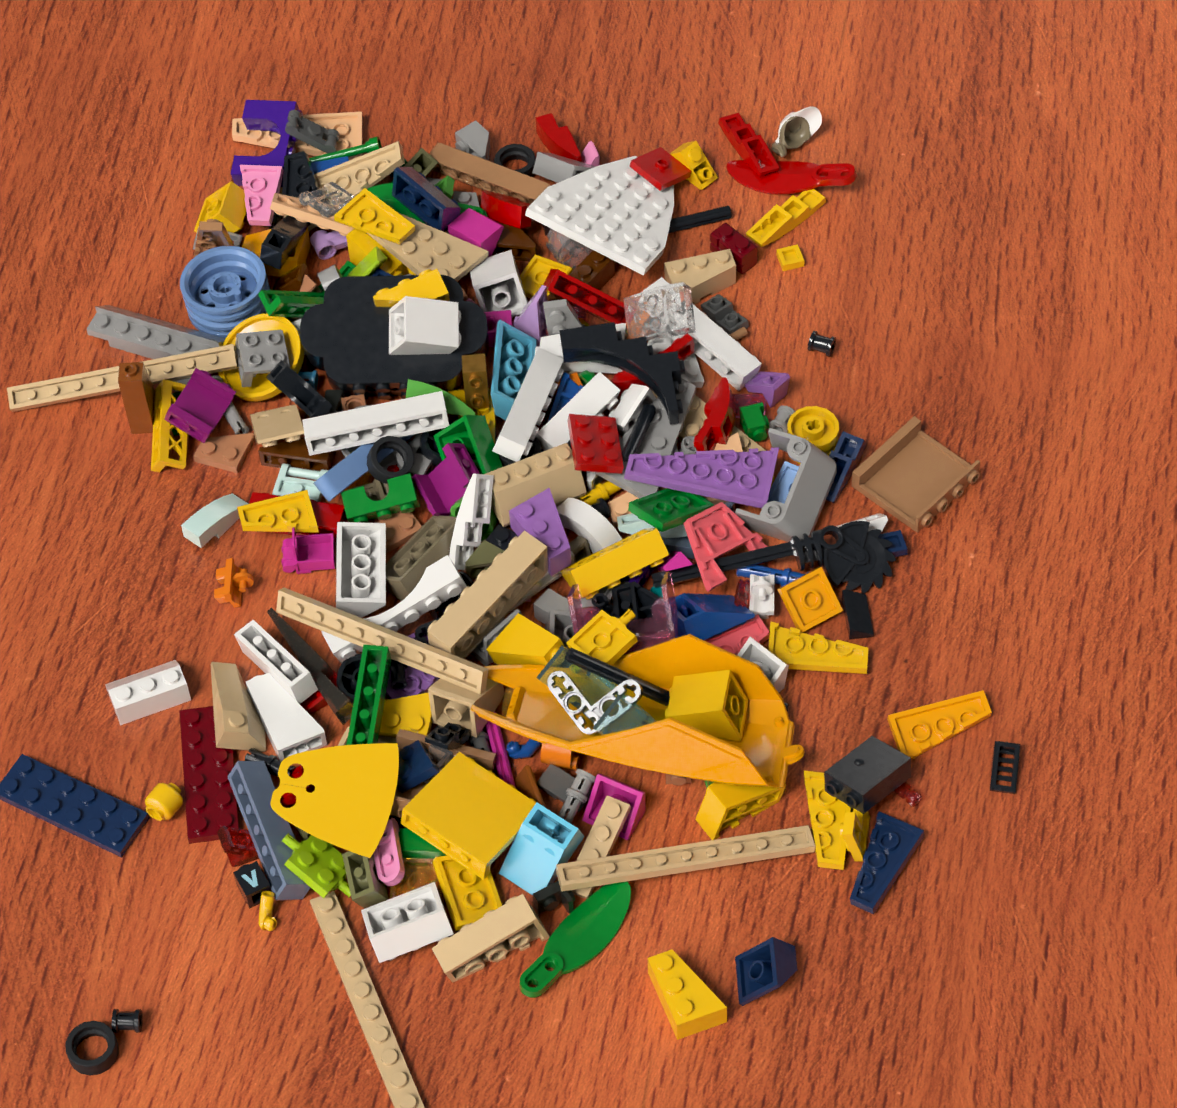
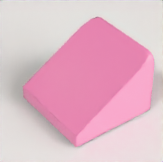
[581,141,600,166]

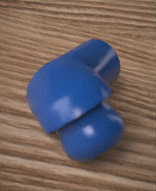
[506,739,542,759]

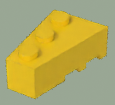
[695,782,786,840]

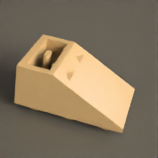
[250,404,304,447]

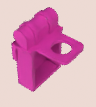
[281,527,335,574]

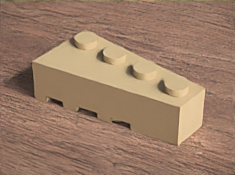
[432,894,550,983]

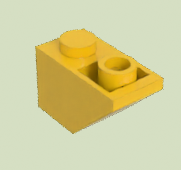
[670,140,718,190]

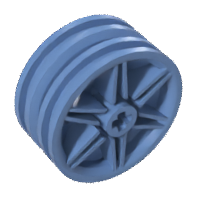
[180,246,272,338]

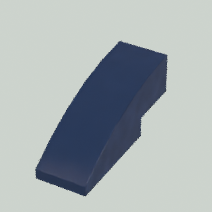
[826,431,867,503]

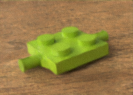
[281,833,351,898]

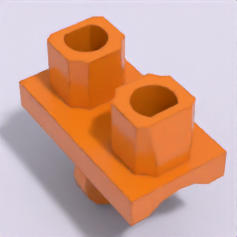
[214,558,254,608]

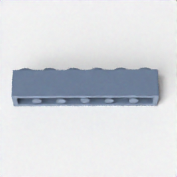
[228,761,311,900]

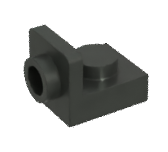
[533,881,575,914]

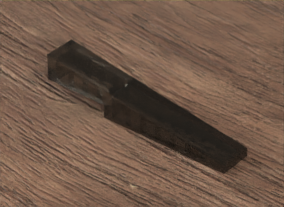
[267,608,353,725]

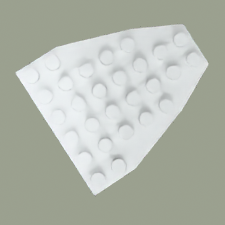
[525,156,674,275]

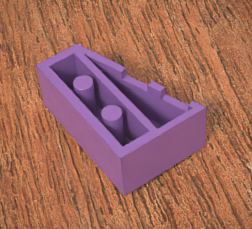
[509,488,571,576]

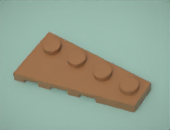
[194,219,234,257]

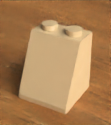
[428,678,504,738]

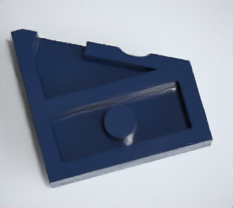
[396,740,439,793]

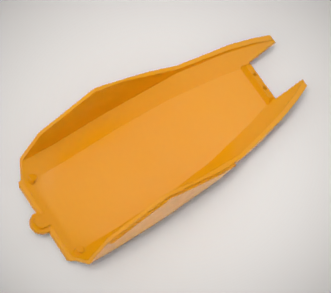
[470,634,805,788]

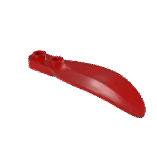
[726,160,857,194]

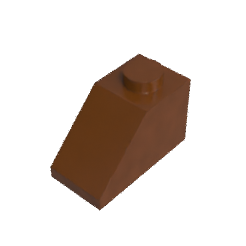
[492,224,537,262]

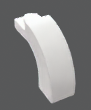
[556,497,622,553]

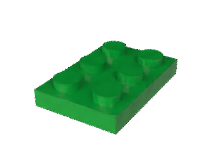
[628,488,714,532]

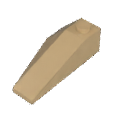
[210,662,266,752]

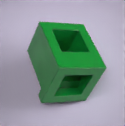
[740,402,769,442]

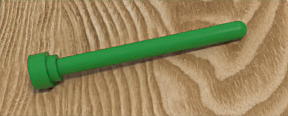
[309,136,382,163]

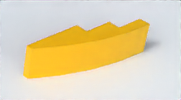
[746,189,826,247]

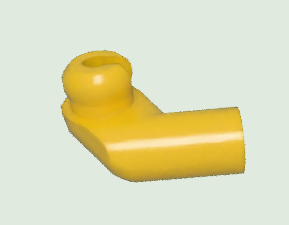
[258,891,277,931]

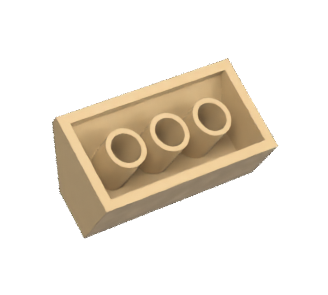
[485,443,586,527]

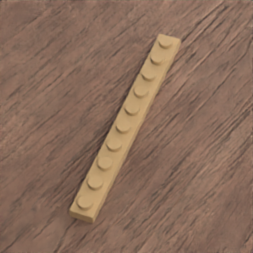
[7,344,238,412]
[276,587,488,694]
[556,825,815,892]
[310,891,425,1108]

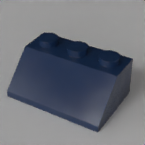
[392,167,460,232]

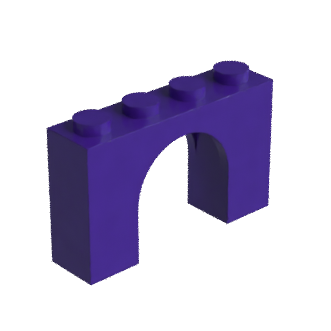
[231,100,303,188]

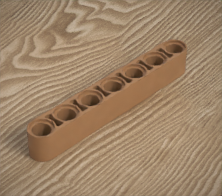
[429,143,551,204]

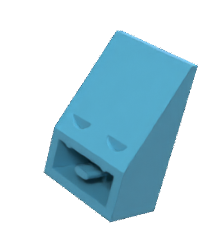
[499,802,585,896]

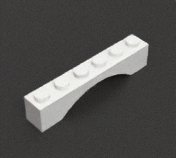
[321,555,467,664]

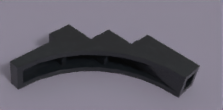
[559,322,685,425]

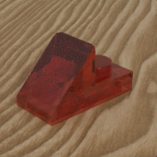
[217,826,259,867]

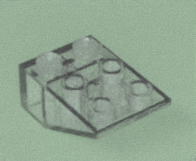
[623,282,696,341]

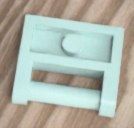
[272,463,329,502]

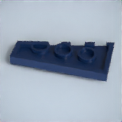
[850,811,924,914]

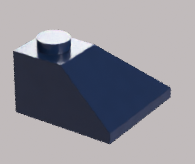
[735,937,797,1006]

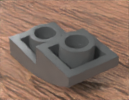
[701,294,749,334]
[536,764,592,813]

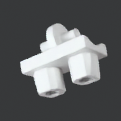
[749,574,774,619]

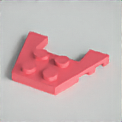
[683,502,768,592]

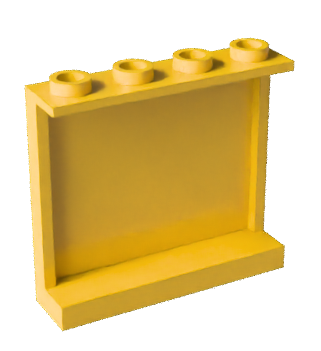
[401,752,536,880]

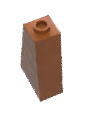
[118,362,155,434]

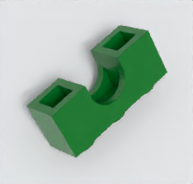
[341,473,420,523]

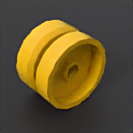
[787,406,839,464]

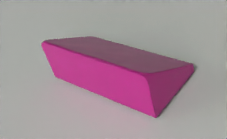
[656,551,693,571]

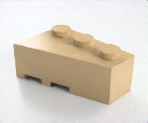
[664,249,736,304]

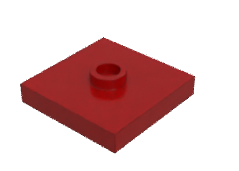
[630,147,692,191]

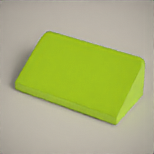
[347,247,388,277]

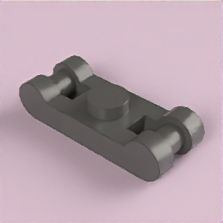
[285,110,339,153]

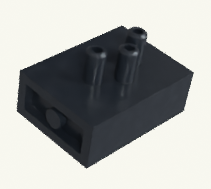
[824,736,911,814]

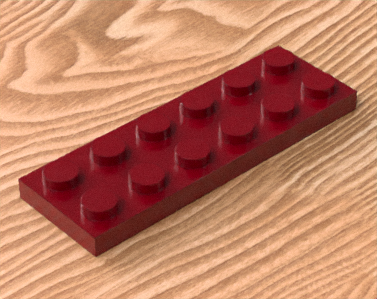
[179,706,240,844]

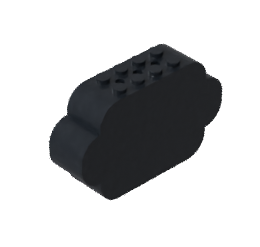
[300,275,489,400]

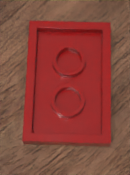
[567,414,624,474]

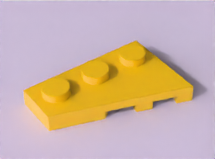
[334,188,415,245]

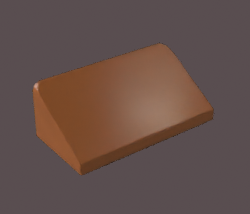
[514,765,545,807]

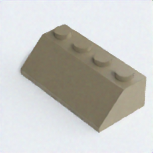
[386,515,457,601]

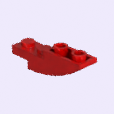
[610,333,695,396]
[693,377,736,451]

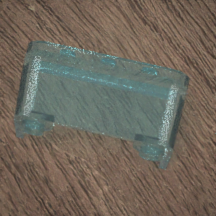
[536,646,657,735]

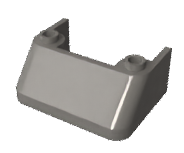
[735,428,837,542]

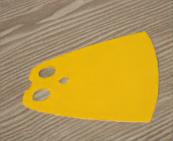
[270,743,399,858]

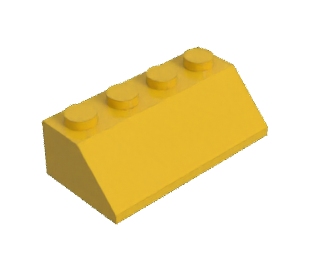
[560,528,669,600]

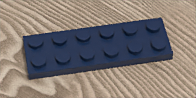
[0,754,149,858]

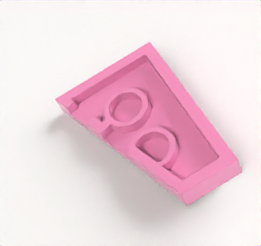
[240,165,284,226]

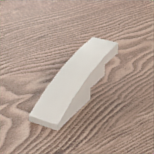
[449,473,494,570]

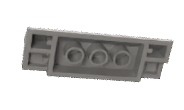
[87,305,225,359]

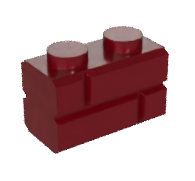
[710,223,758,274]

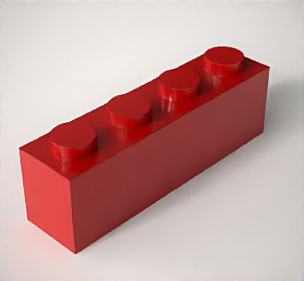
[543,269,637,331]
[249,492,347,542]

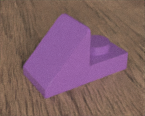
[745,371,790,408]

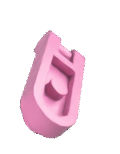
[373,818,405,886]

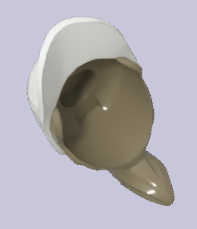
[771,106,822,157]

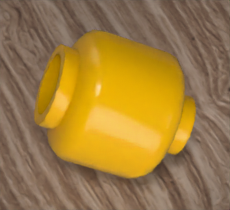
[145,783,183,821]

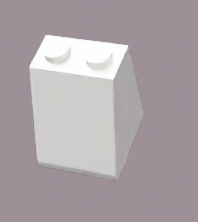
[470,250,528,317]
[389,296,461,355]

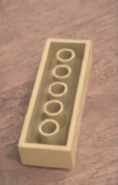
[427,530,548,659]

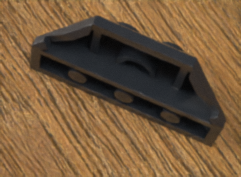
[611,581,670,656]

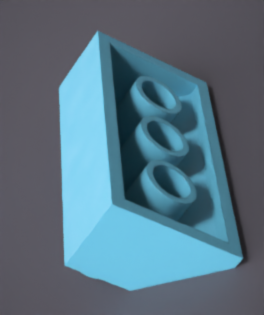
[491,320,537,420]

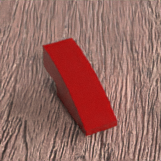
[535,113,582,162]
[481,190,531,229]

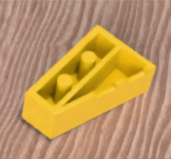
[647,949,727,1040]

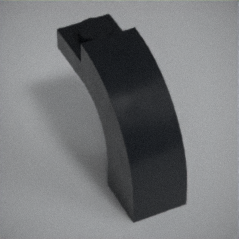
[266,360,333,418]

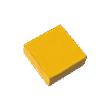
[776,244,805,271]

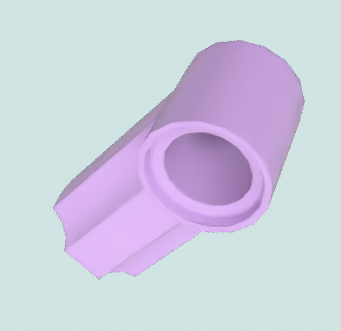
[310,230,348,260]

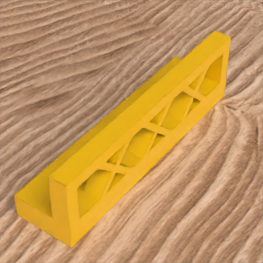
[151,379,187,473]

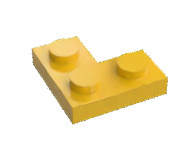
[840,809,870,862]

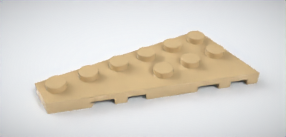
[280,141,405,232]

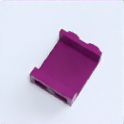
[164,368,236,443]
[413,443,480,516]

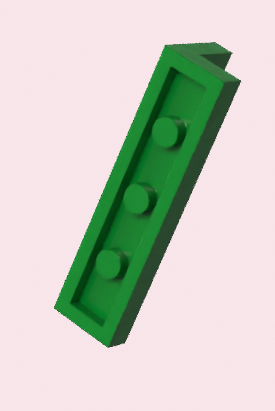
[258,290,324,318]

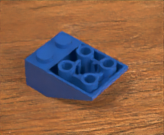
[665,593,755,640]

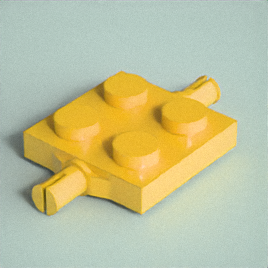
[566,609,638,674]

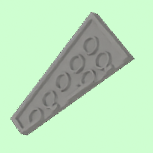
[595,378,696,498]

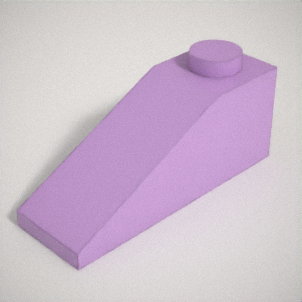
[512,285,548,346]

